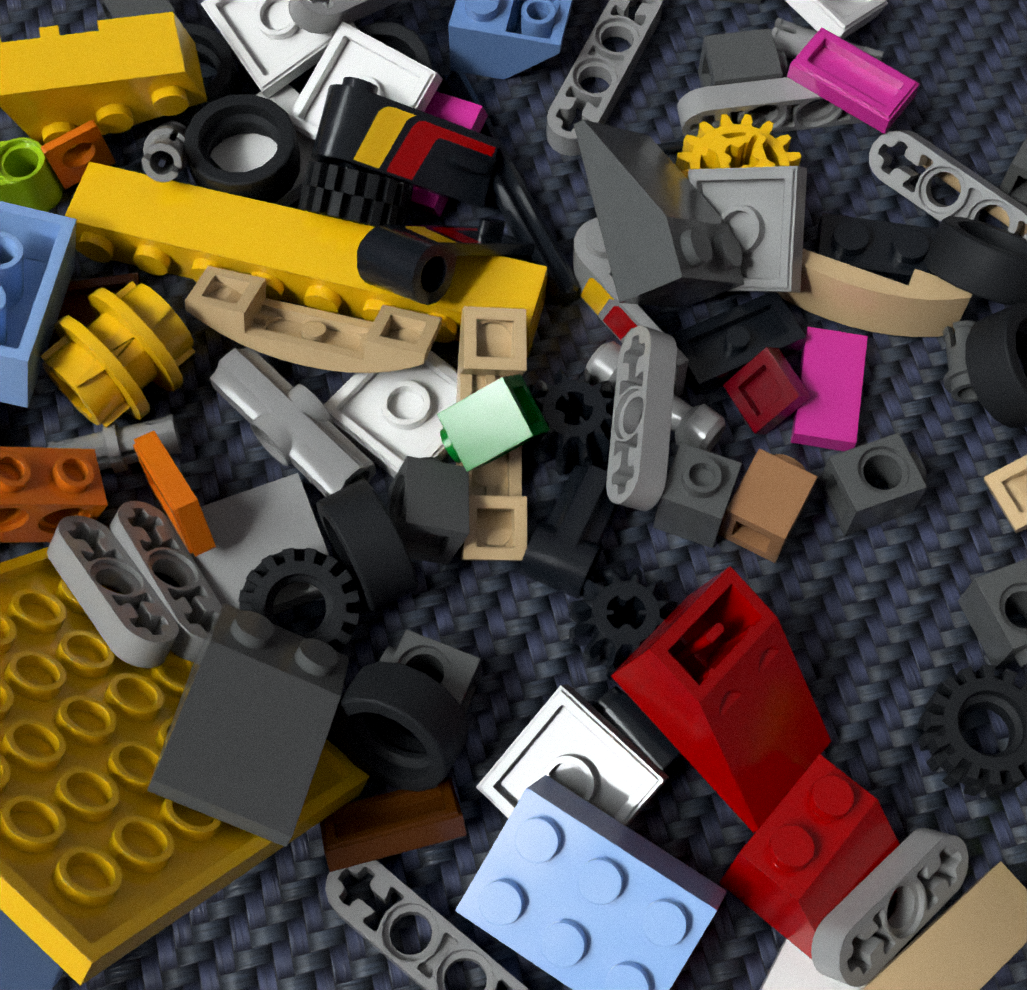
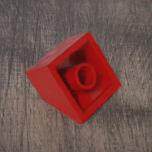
[719,754,900,959]

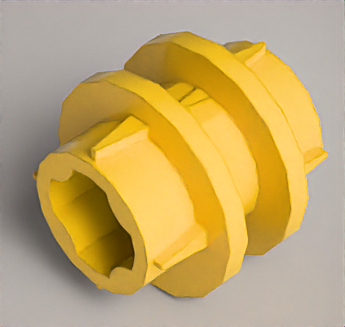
[40,281,195,428]

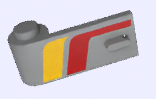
[573,218,689,397]

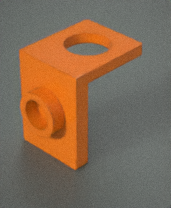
[41,120,116,190]

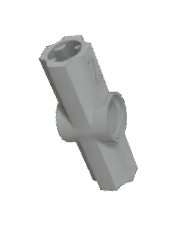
[210,347,376,497]

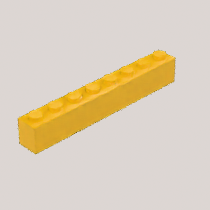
[65,161,547,358]

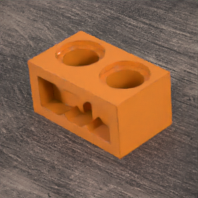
[0,446,108,543]

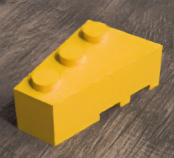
[0,11,207,149]

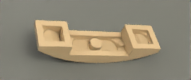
[778,249,972,337]
[185,266,442,373]
[456,306,527,561]

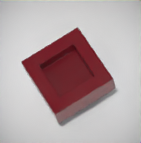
[723,347,811,435]

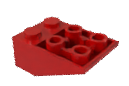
[611,566,831,833]

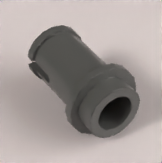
[942,320,979,403]

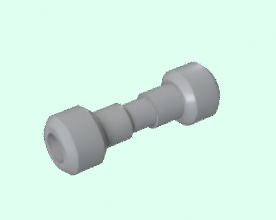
[585,341,726,452]

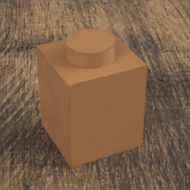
[718,448,818,563]

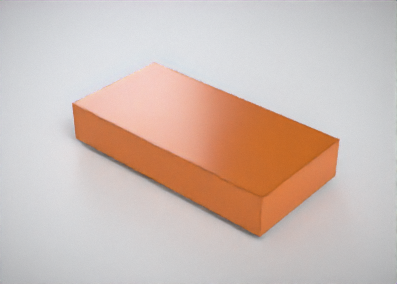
[133,430,216,557]

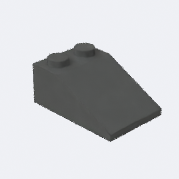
[574,120,744,308]
[147,603,349,847]

